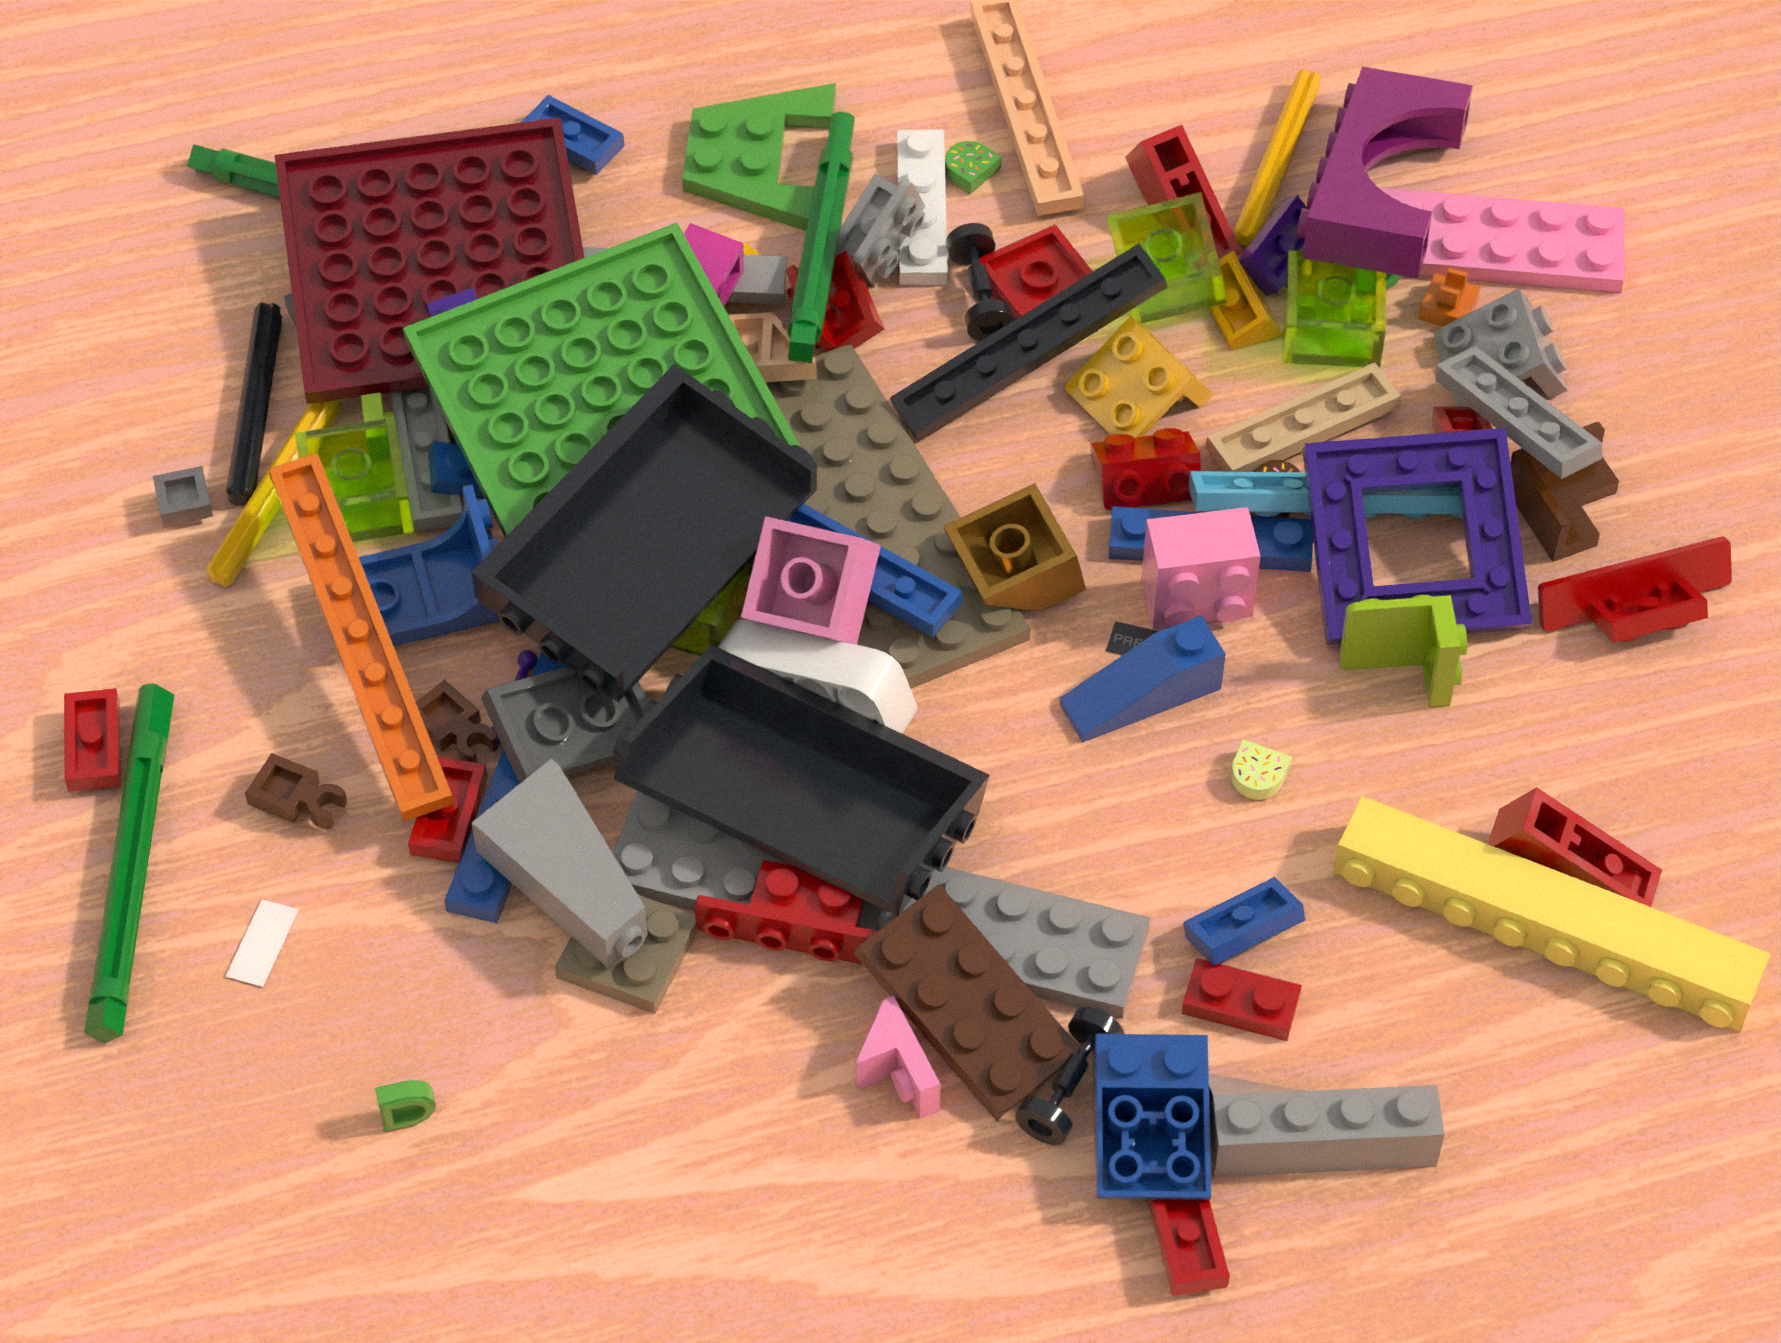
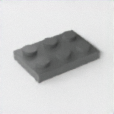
[481,666,649,783]

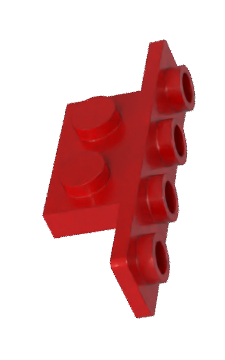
[1538,536,1732,643]
[694,860,878,965]

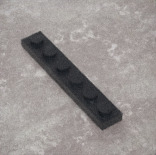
[890,243,1167,442]

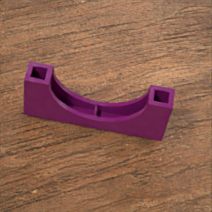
[1297,66,1473,279]

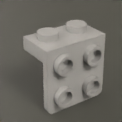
[836,174,926,287]
[1434,288,1568,407]

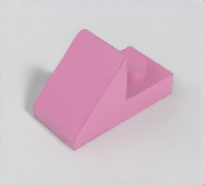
[856,995,941,1119]

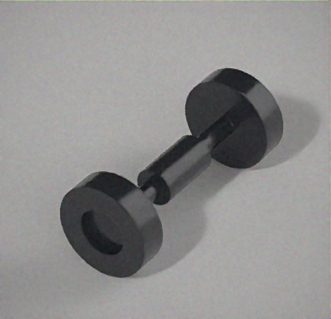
[946,223,1015,342]
[1015,1007,1125,1145]

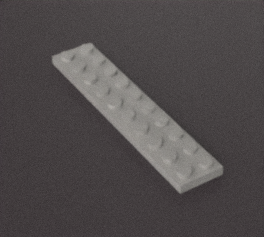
[613,791,1150,1018]

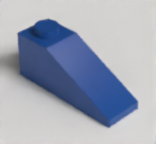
[1059,615,1226,743]

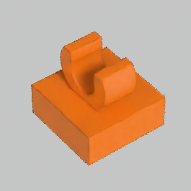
[1418,267,1481,327]

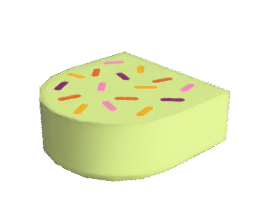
[1231,739,1292,800]

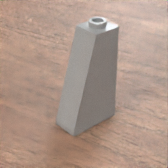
[472,758,648,968]

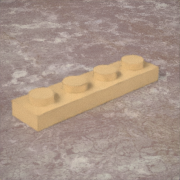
[1205,362,1401,472]

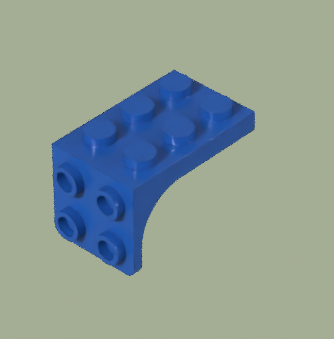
[359,484,500,646]

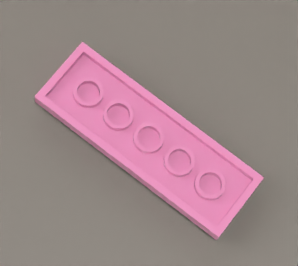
[1333,188,1624,293]

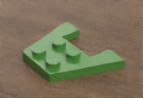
[682,83,836,231]

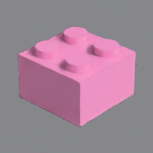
[1141,507,1261,629]
[741,516,881,645]

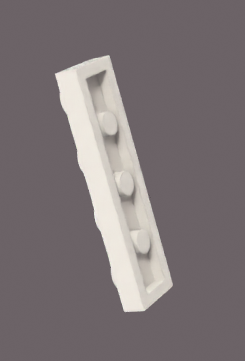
[897,129,948,285]

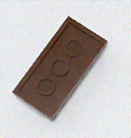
[854,884,1080,1121]

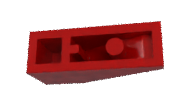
[1125,125,1242,273]
[1488,787,1662,907]

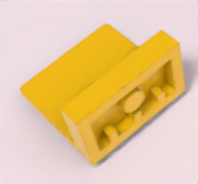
[1065,316,1214,438]

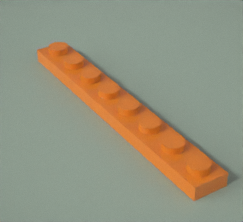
[269,453,454,822]

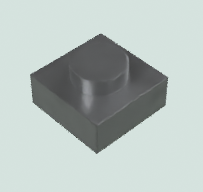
[153,466,213,527]

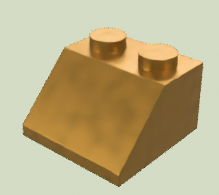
[944,483,1086,611]

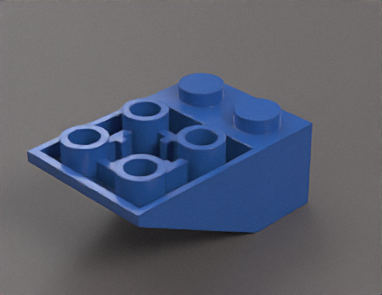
[1093,1034,1211,1200]

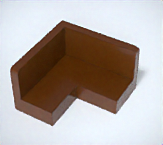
[1510,422,1619,562]

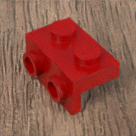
[785,250,885,352]
[1091,428,1201,510]

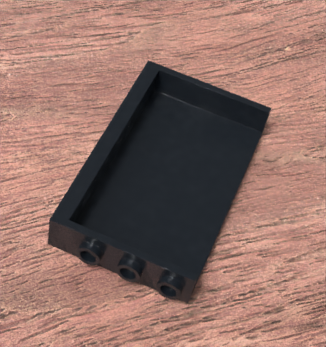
[471,364,817,702]
[613,645,990,916]

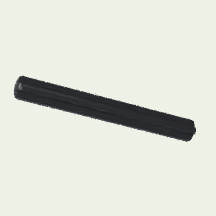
[226,302,282,505]

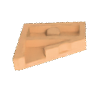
[729,312,817,382]

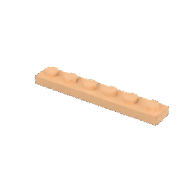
[970,0,1084,216]

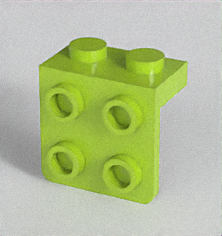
[1339,595,1467,707]

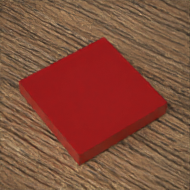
[979,224,1093,320]

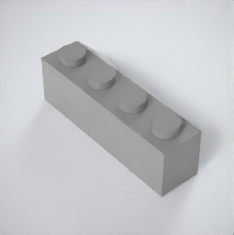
[1209,1074,1445,1177]

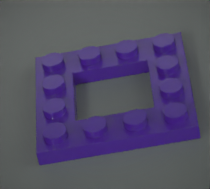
[1302,428,1532,645]

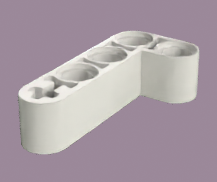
[718,619,918,734]

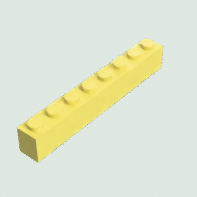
[1333,796,1771,1032]

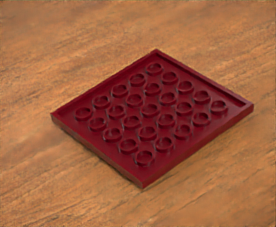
[274,117,585,404]

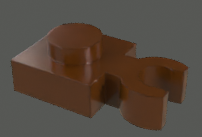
[416,680,498,763]
[245,753,347,829]

